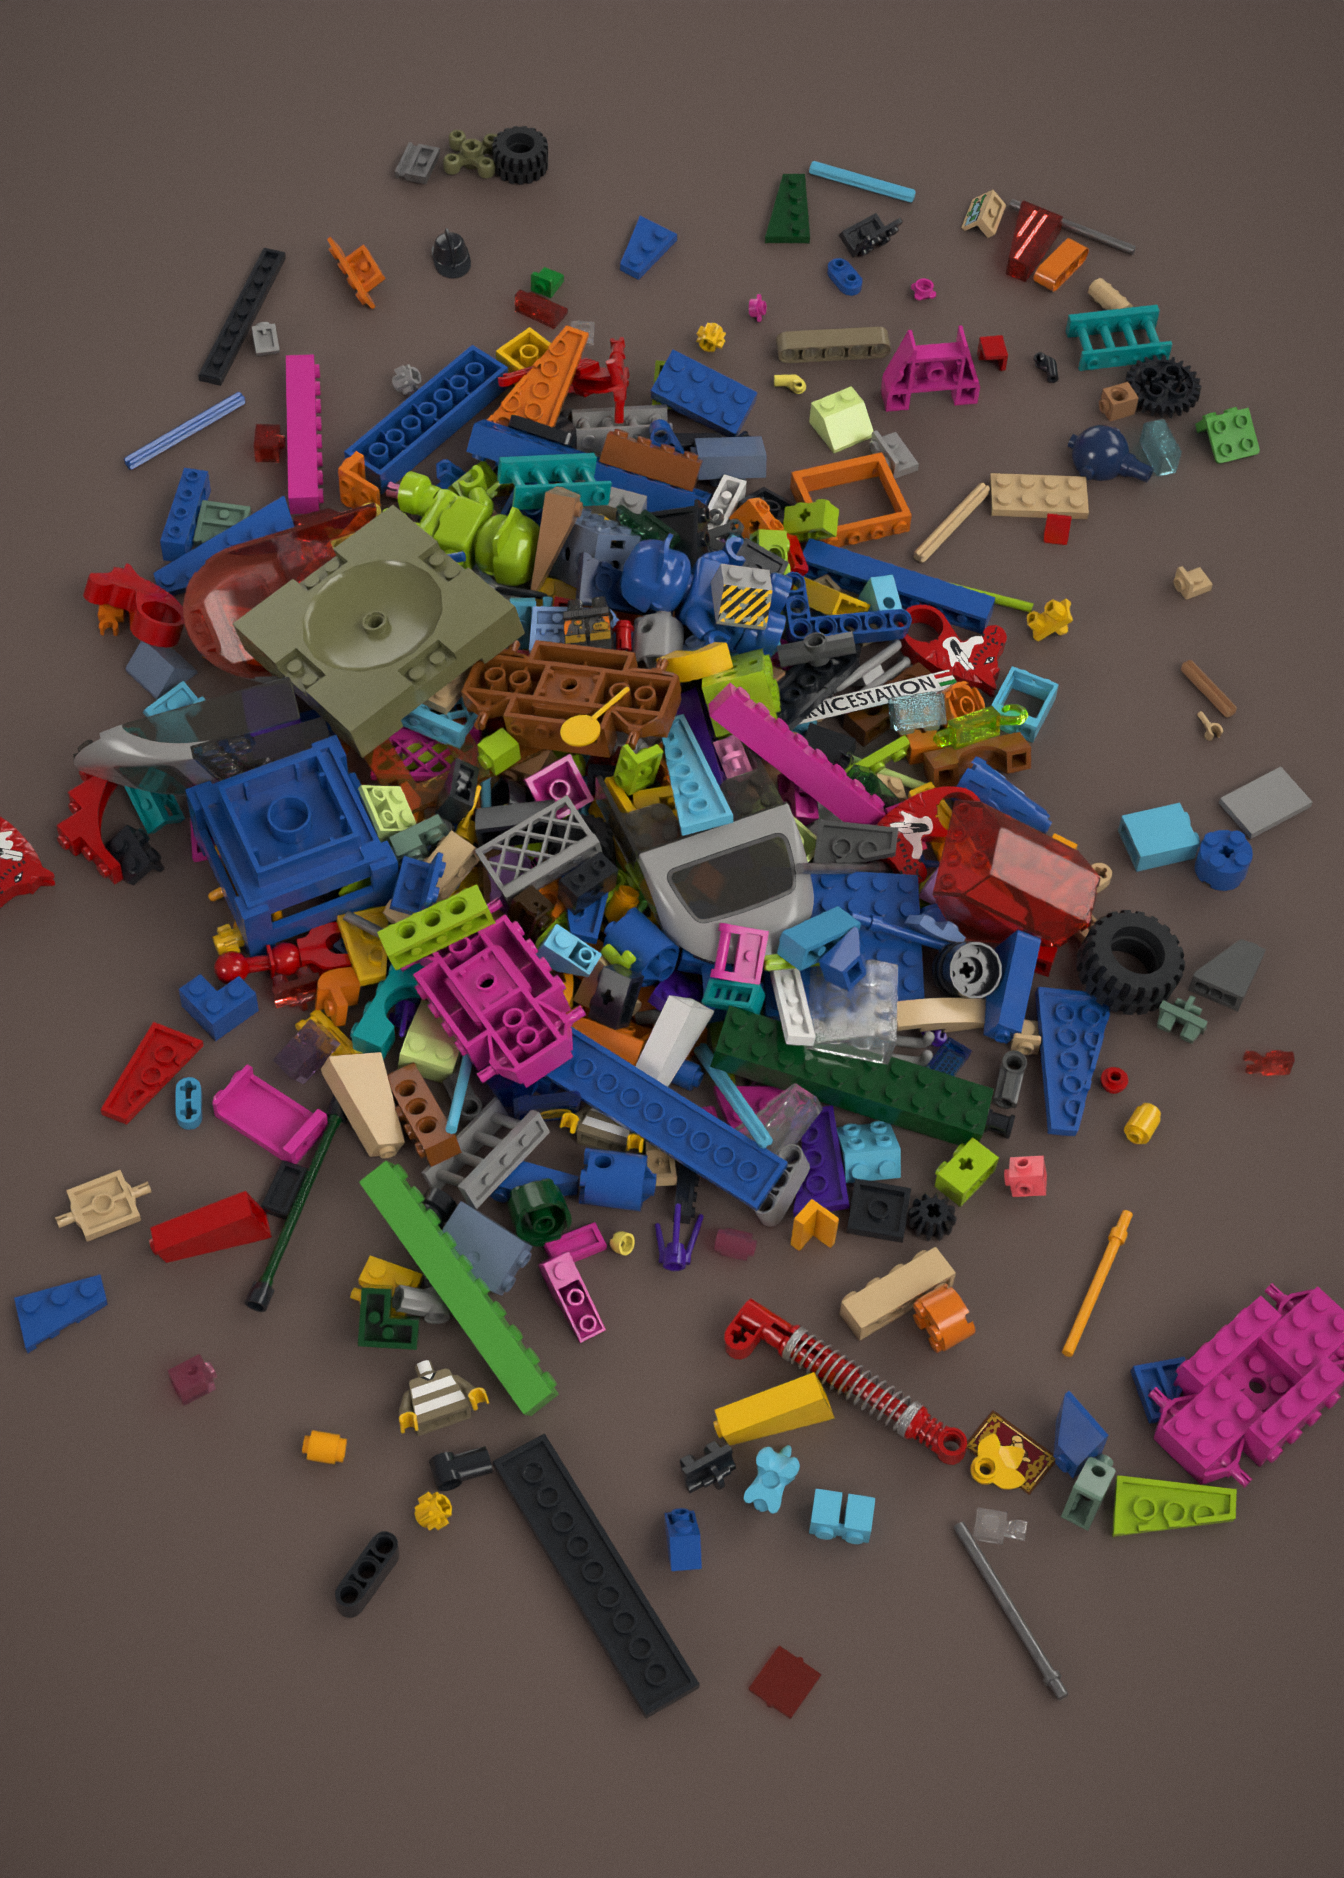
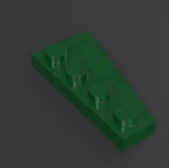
[765,174,810,244]

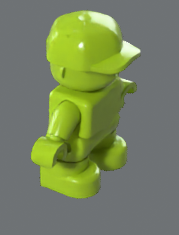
[383,465,540,586]

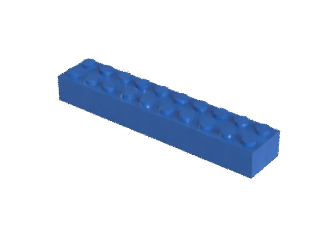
[466,419,712,512]

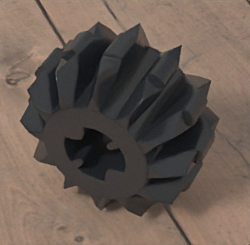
[908,1192,957,1242]

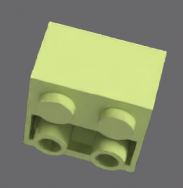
[358,785,417,846]

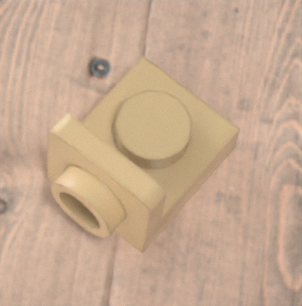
[1173,566,1213,600]
[1011,1019,1041,1055]

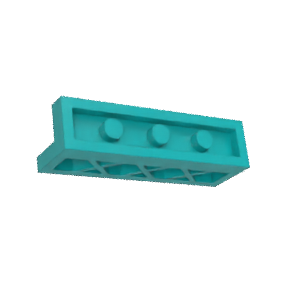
[118,729,185,834]

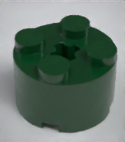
[507,1178,572,1247]

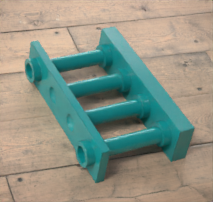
[1065,305,1172,371]
[497,453,612,510]

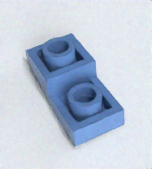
[904,914,966,942]

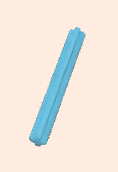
[809,161,916,203]

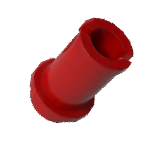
[613,620,634,652]

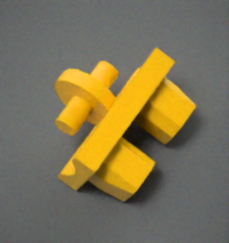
[1027,599,1073,642]

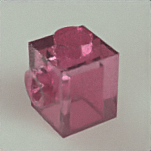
[167,1354,217,1406]

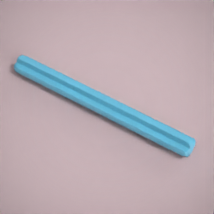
[694,1043,773,1149]

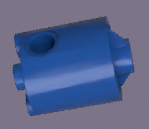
[603,907,680,987]
[579,1148,657,1212]

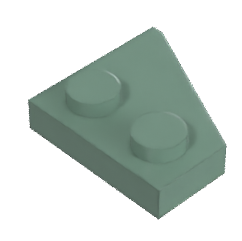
[193,500,252,546]

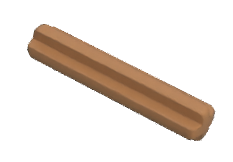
[1181,660,1237,718]

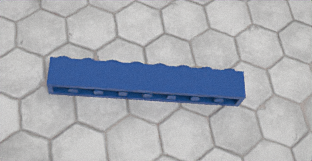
[803,538,995,634]

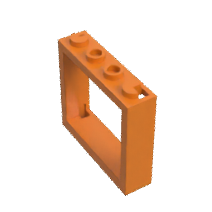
[790,452,912,547]

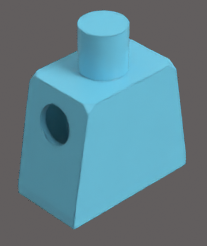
[858,575,902,629]

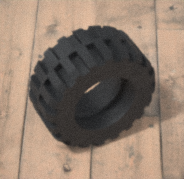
[1076,910,1185,1015]

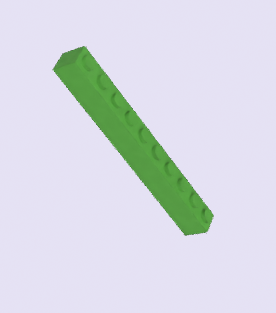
[359,1161,559,1416]

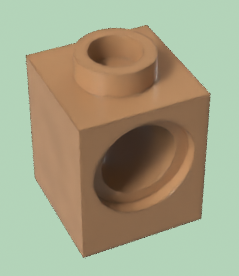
[1099,382,1139,421]

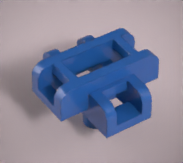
[435,459,466,489]

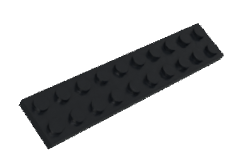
[493,1433,700,1719]

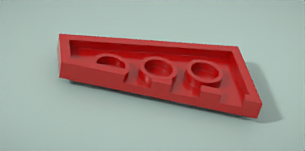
[100,1022,203,1125]

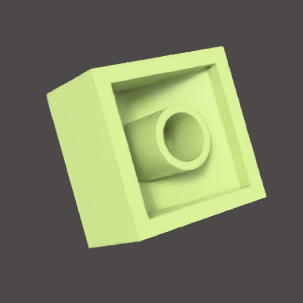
[809,386,873,453]

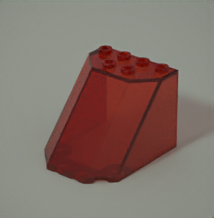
[932,800,1101,948]

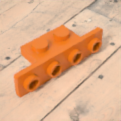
[327,236,386,309]

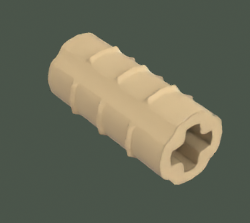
[1088,278,1133,310]

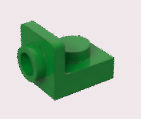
[531,267,564,298]

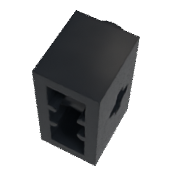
[557,852,619,915]
[588,964,644,1030]

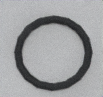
[495,587,548,599]

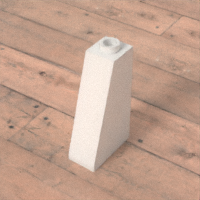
[635,995,715,1087]

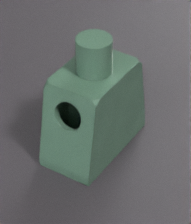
[1061,1454,1116,1531]

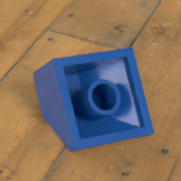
[1054,1391,1109,1478]

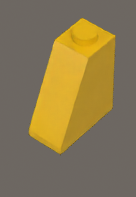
[793,577,871,615]

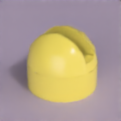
[609,1231,635,1256]

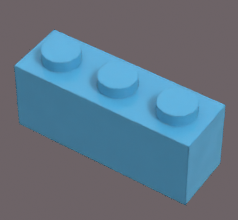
[777,906,861,971]

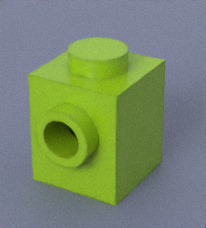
[477,728,521,776]

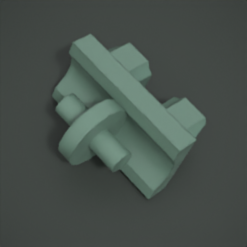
[1157,995,1208,1044]

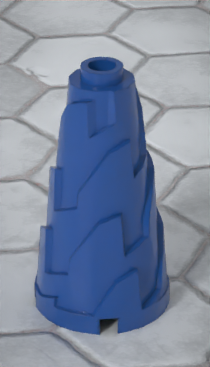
[950,756,1052,836]

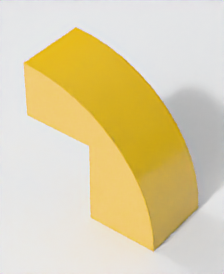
[656,642,733,683]

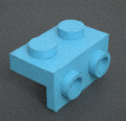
[143,681,206,729]

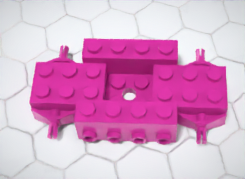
[401,892,586,1088]
[1148,1283,1344,1488]

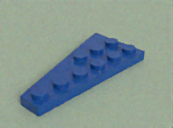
[153,496,305,596]
[1035,987,1110,1136]

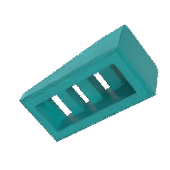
[702,978,765,1014]

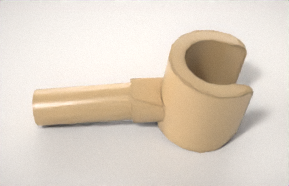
[1197,711,1223,741]

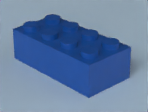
[651,349,757,437]

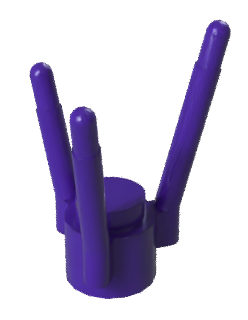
[389,1000,417,1037]
[655,1203,704,1271]

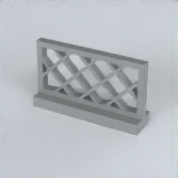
[475,795,602,907]

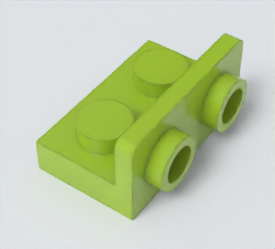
[614,744,664,796]

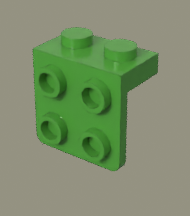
[1195,407,1260,464]

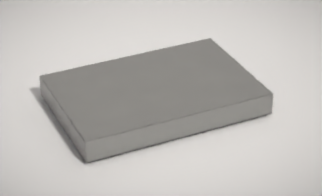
[1219,766,1313,839]

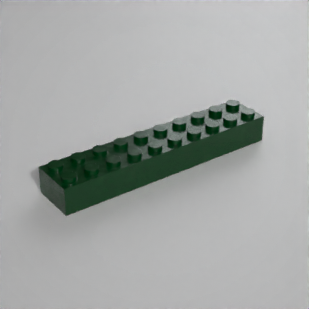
[710,1005,994,1146]

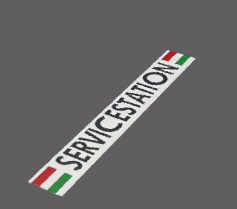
[798,670,957,725]

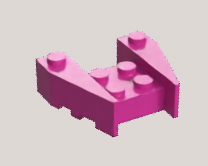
[881,325,980,412]

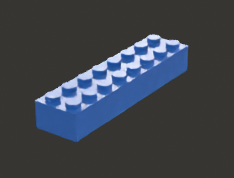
[344,345,508,495]

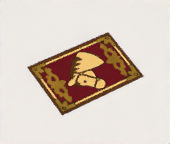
[966,1410,1056,1495]

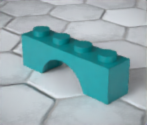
[350,963,425,1060]

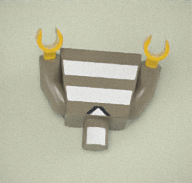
[559,1105,644,1153]
[398,1360,489,1436]

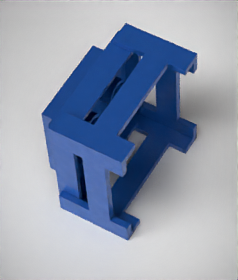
[185,735,399,957]

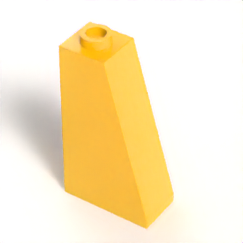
[713,1372,835,1446]

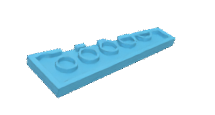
[661,714,734,836]

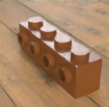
[599,429,703,491]

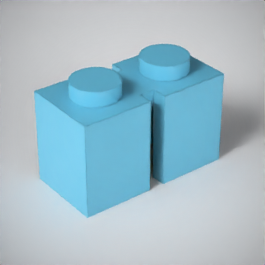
[809,1489,875,1544]

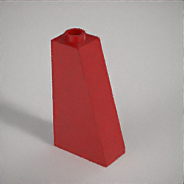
[149,1191,272,1263]

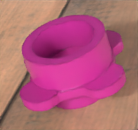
[911,278,936,300]
[749,294,767,322]

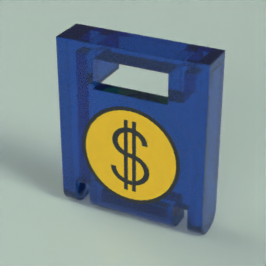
[512,1091,581,1122]

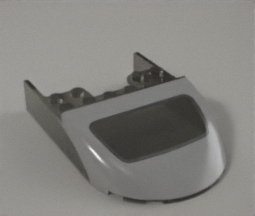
[73,677,330,796]
[595,741,814,967]

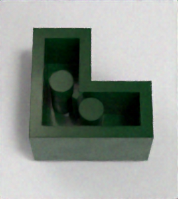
[358,1284,420,1350]

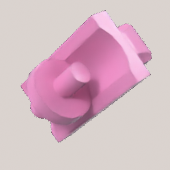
[713,734,755,787]

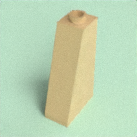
[321,1052,405,1158]

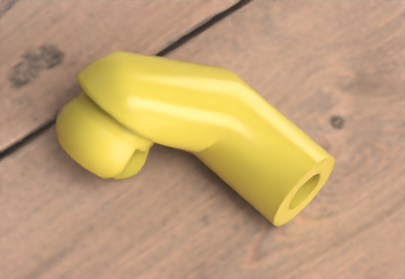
[774,374,806,394]

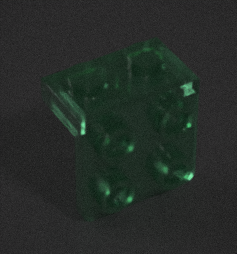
[616,503,681,549]

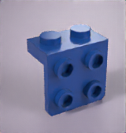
[389,852,446,915]

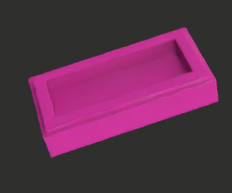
[543,1222,607,1262]

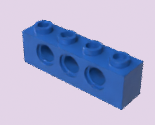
[160,468,211,562]

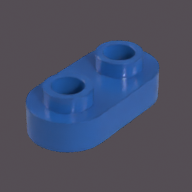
[827,258,862,296]

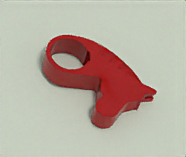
[83,563,185,648]

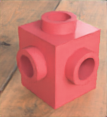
[1004,1156,1047,1197]

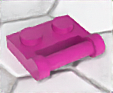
[710,923,769,985]

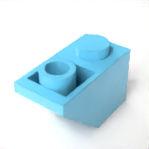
[536,924,602,977]

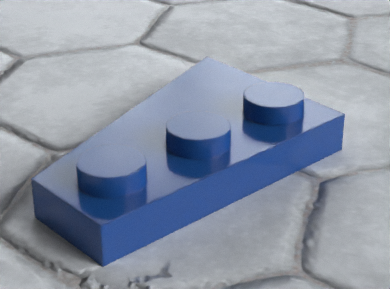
[620,216,677,280]
[14,1275,108,1354]

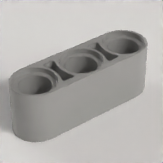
[753,1144,810,1227]

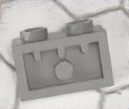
[869,430,919,479]

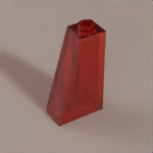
[1006,200,1063,282]

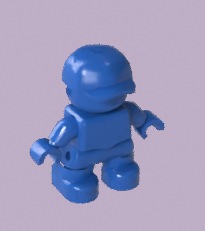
[621,533,792,657]

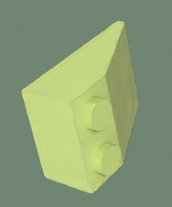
[397,1000,461,1083]

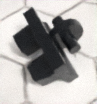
[679,1441,736,1493]

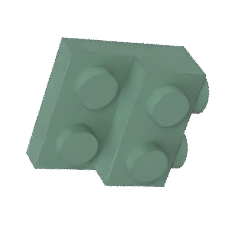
[389,814,450,866]

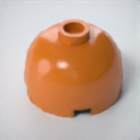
[935,681,986,734]

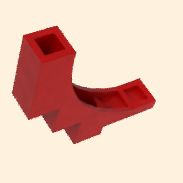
[57,728,131,885]

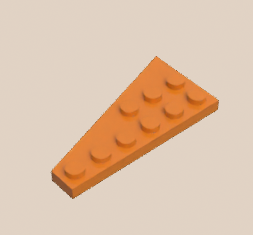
[487,325,589,427]

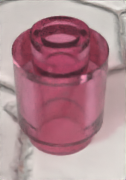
[714,1227,757,1261]

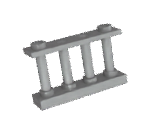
[572,404,673,453]
[421,1097,550,1209]

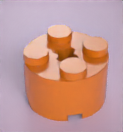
[913,1283,976,1353]

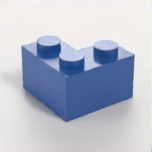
[179,974,259,1042]

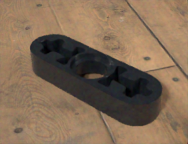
[508,415,577,448]

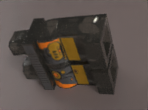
[563,596,616,650]

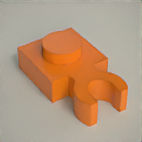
[98,604,126,636]

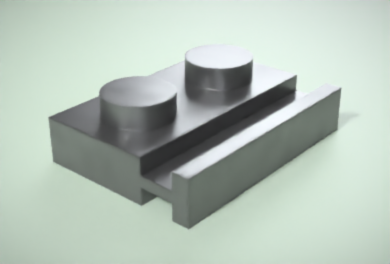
[395,142,440,184]

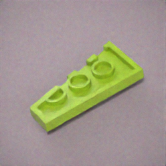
[1112,1475,1237,1537]

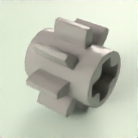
[392,364,421,395]

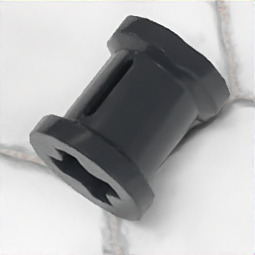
[984,1109,1016,1139]

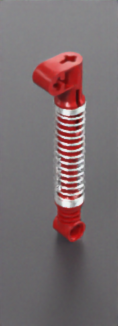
[724,1298,967,1465]

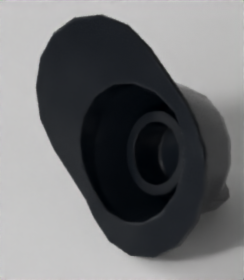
[431,228,471,278]

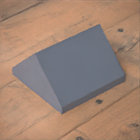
[125,641,198,700]

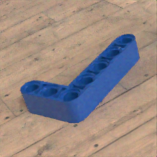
[783,572,912,644]

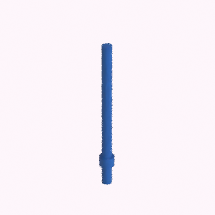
[849,911,951,950]

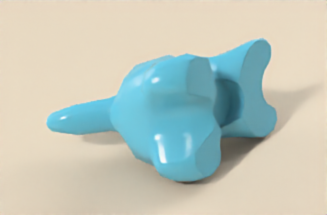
[743,1445,800,1514]

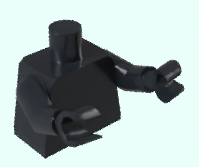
[806,723,856,770]

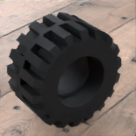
[492,126,548,185]
[547,814,616,864]

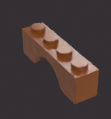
[923,732,1031,788]

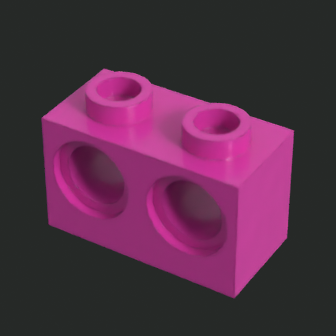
[777,773,819,826]

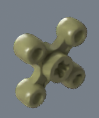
[443,130,497,179]

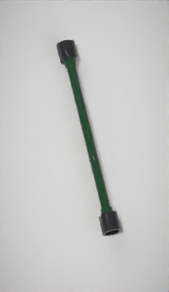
[245,1095,347,1312]

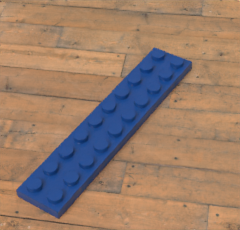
[544,1027,788,1211]

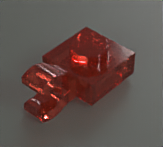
[1243,1050,1295,1076]

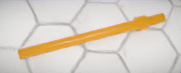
[1062,1210,1133,1357]

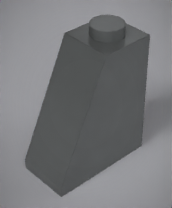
[1188,939,1266,1012]

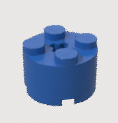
[1195,830,1253,891]

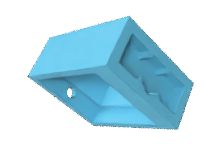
[986,666,1059,743]

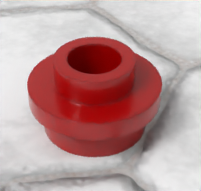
[1100,1067,1128,1094]

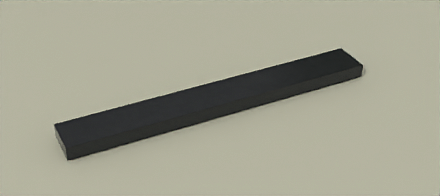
[198,248,286,386]

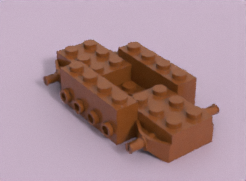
[461,640,682,758]

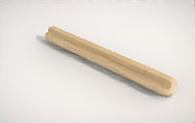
[914,483,990,563]

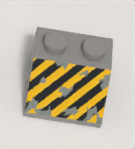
[711,564,773,630]

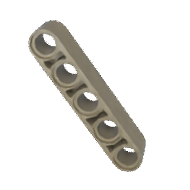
[776,327,891,363]

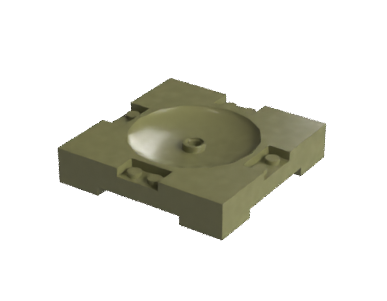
[233,505,525,758]

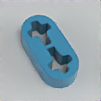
[176,1077,202,1130]

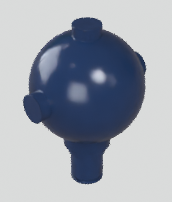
[1068,425,1154,483]

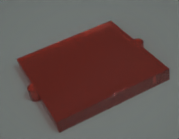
[749,1645,821,1719]

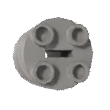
[632,611,684,669]

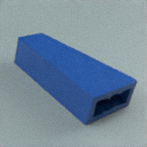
[984,930,1041,1044]

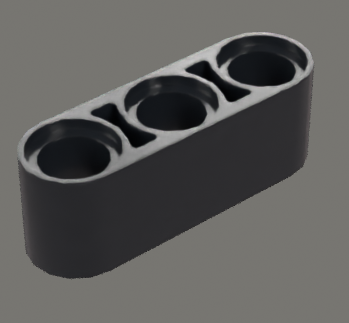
[335,1531,399,1618]

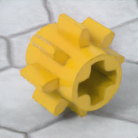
[696,323,726,352]
[212,923,245,955]
[415,1492,452,1530]

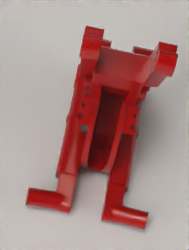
[498,337,630,424]

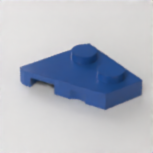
[1130,1357,1186,1424]

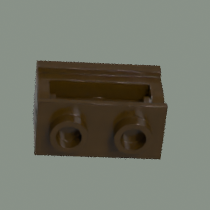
[507,885,555,944]

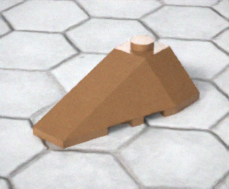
[531,486,583,591]

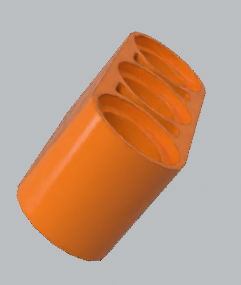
[1034,238,1089,292]

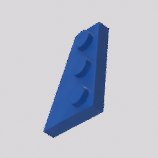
[561,866,609,944]

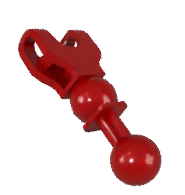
[214,922,353,985]

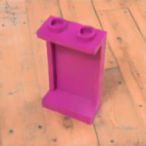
[212,1064,328,1164]

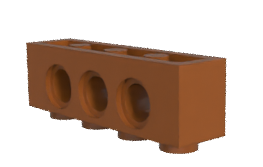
[387,1062,462,1167]

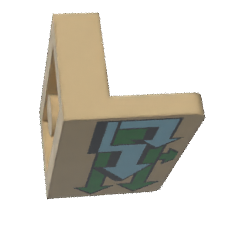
[961,190,1006,238]

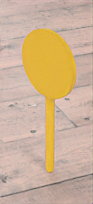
[560,687,630,747]

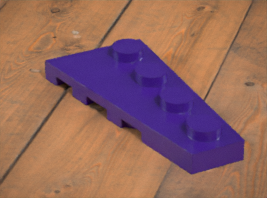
[793,1105,850,1218]

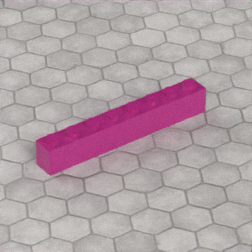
[286,354,324,515]
[708,683,885,825]

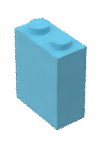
[1118,803,1200,872]

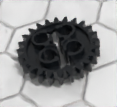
[1125,355,1202,418]

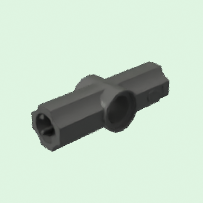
[777,631,856,668]

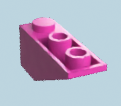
[537,1251,606,1343]

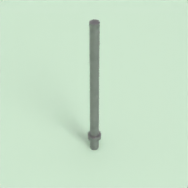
[953,1522,1069,1700]

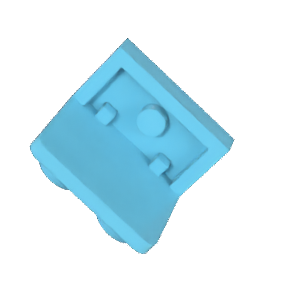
[837,1121,901,1183]

